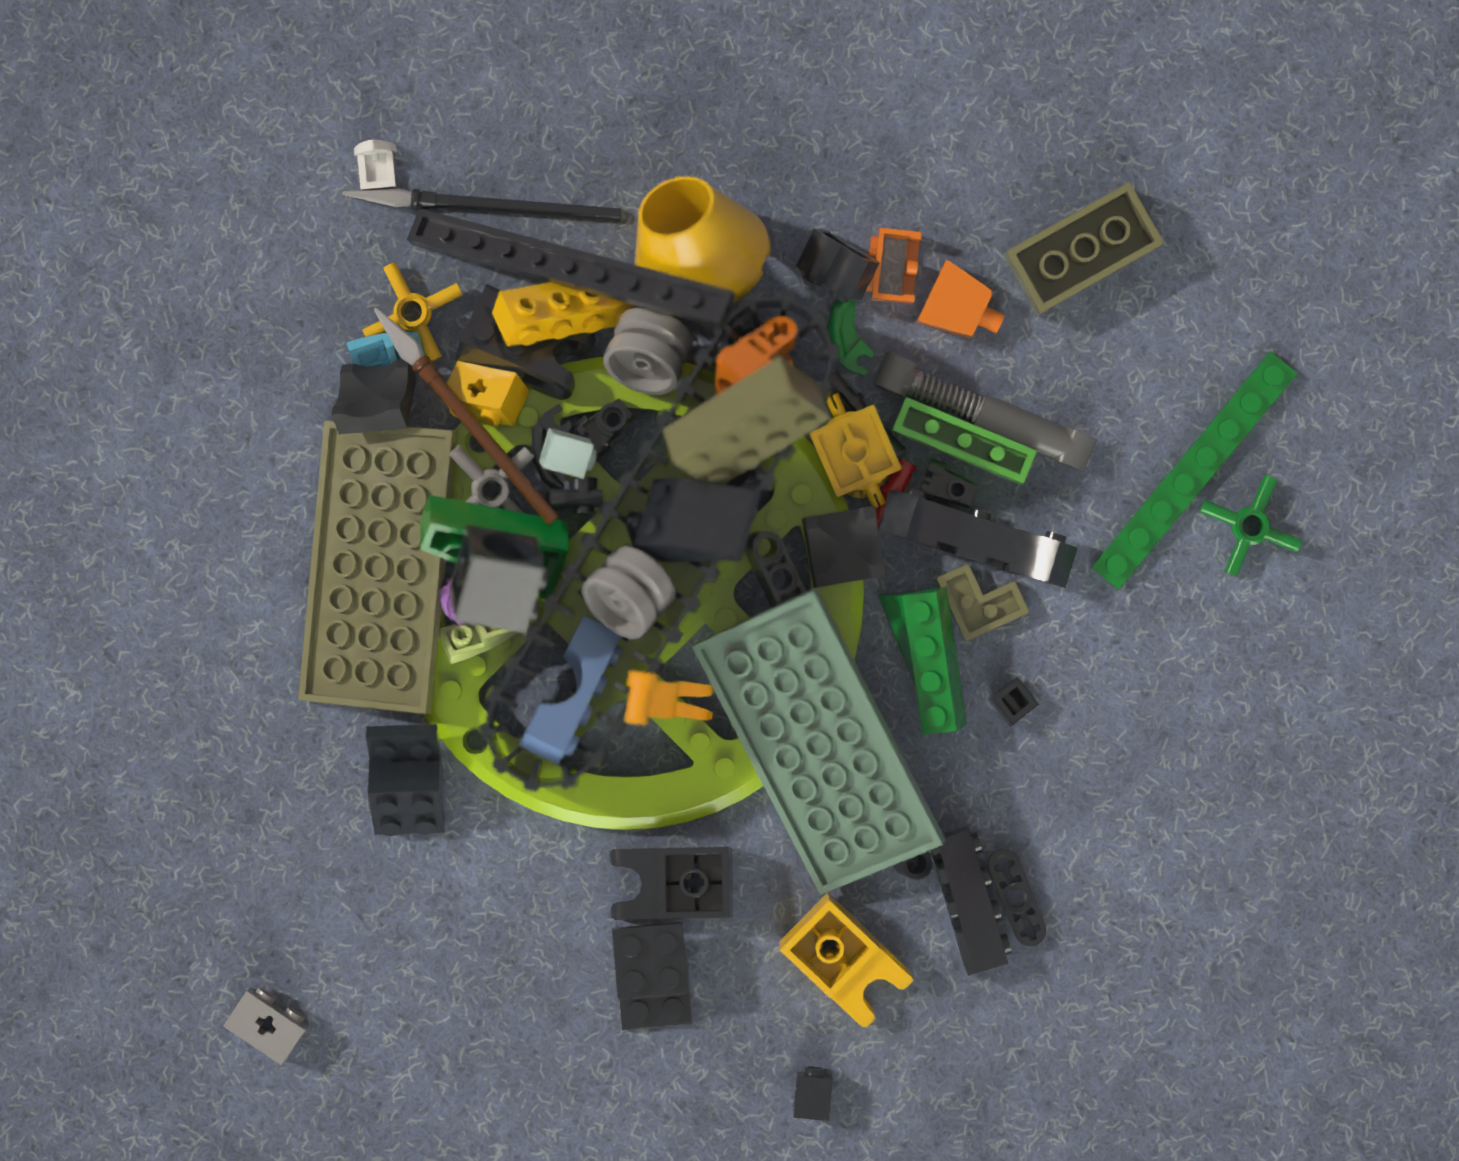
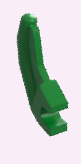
[827,299,874,377]

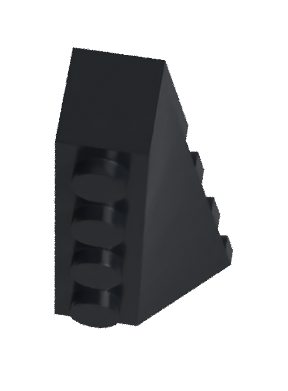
[930,826,1012,976]

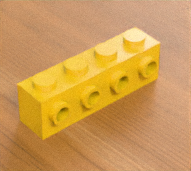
[492,282,641,346]

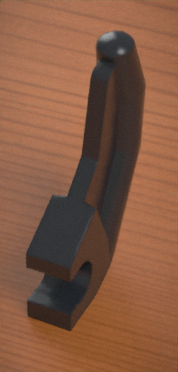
[531,404,572,489]

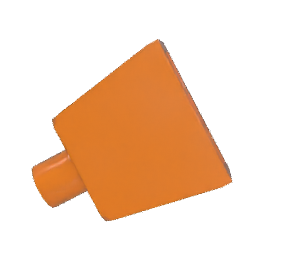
[916,260,1005,338]

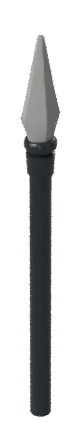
[342,188,621,222]

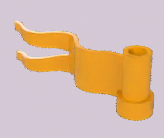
[625,670,715,725]

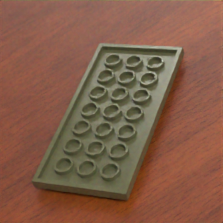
[298,420,458,714]

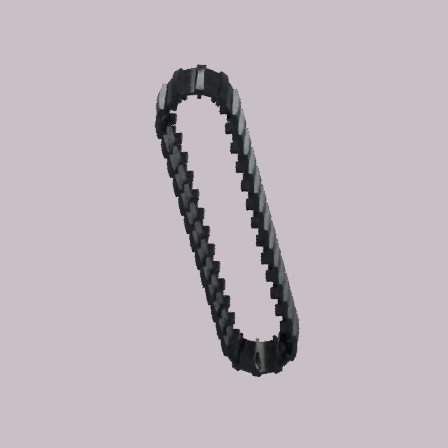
[478,291,841,793]

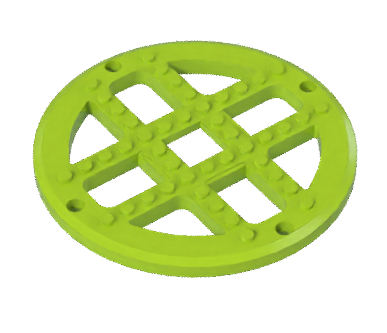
[423,357,864,830]

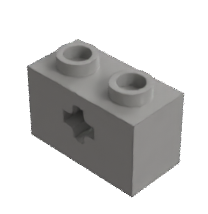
[223,987,309,1065]

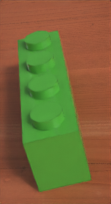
[891,397,1037,485]

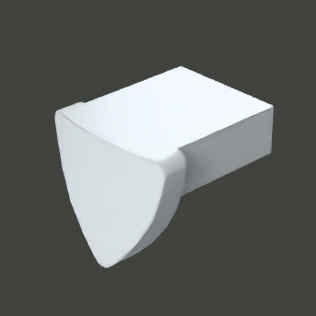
[354,140,397,190]

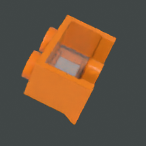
[866,228,922,305]

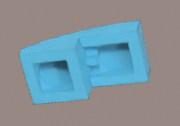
[346,332,425,367]

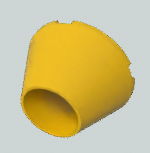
[634,176,771,316]

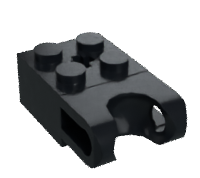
[455,284,596,400]
[609,847,733,920]

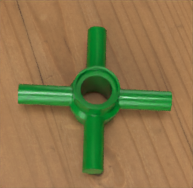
[1199,475,1302,577]

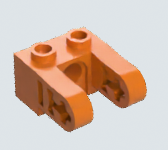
[714,316,797,397]

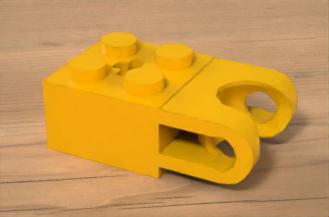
[779,892,914,1027]

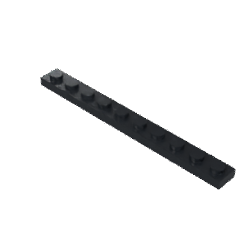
[407,208,736,329]

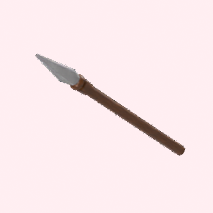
[374,308,560,525]

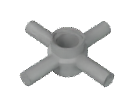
[449,445,534,513]

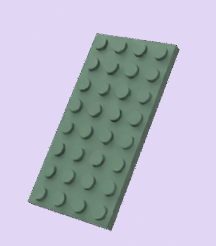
[692,588,946,895]

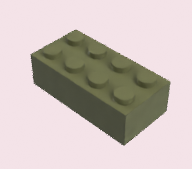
[1003,182,1164,316]
[663,356,830,485]

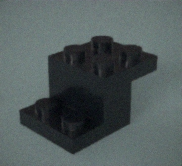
[366,724,445,836]
[612,922,692,1030]

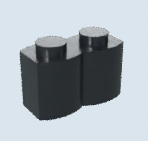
[796,228,880,303]

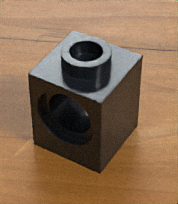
[793,1066,833,1121]

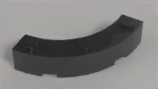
[878,486,1078,588]

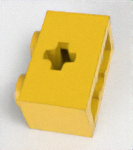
[447,361,530,427]

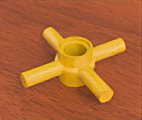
[362,262,463,362]

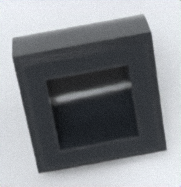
[988,677,1039,727]

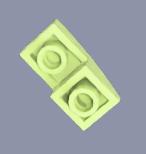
[439,622,518,664]

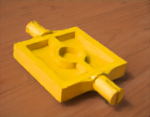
[809,393,902,508]

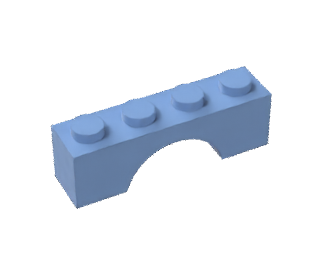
[519,615,622,765]

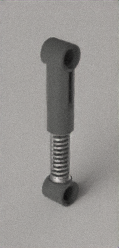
[873,352,1097,472]

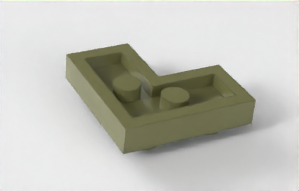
[936,563,1030,642]

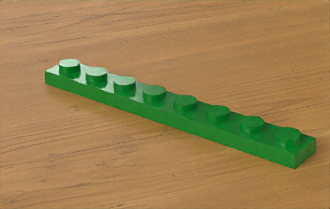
[1091,351,1298,590]

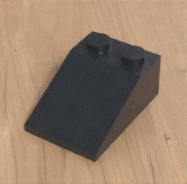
[634,478,760,562]

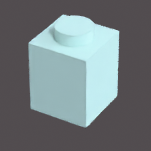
[539,428,597,479]

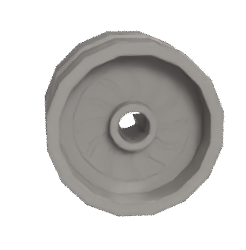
[603,307,693,395]
[582,546,675,639]

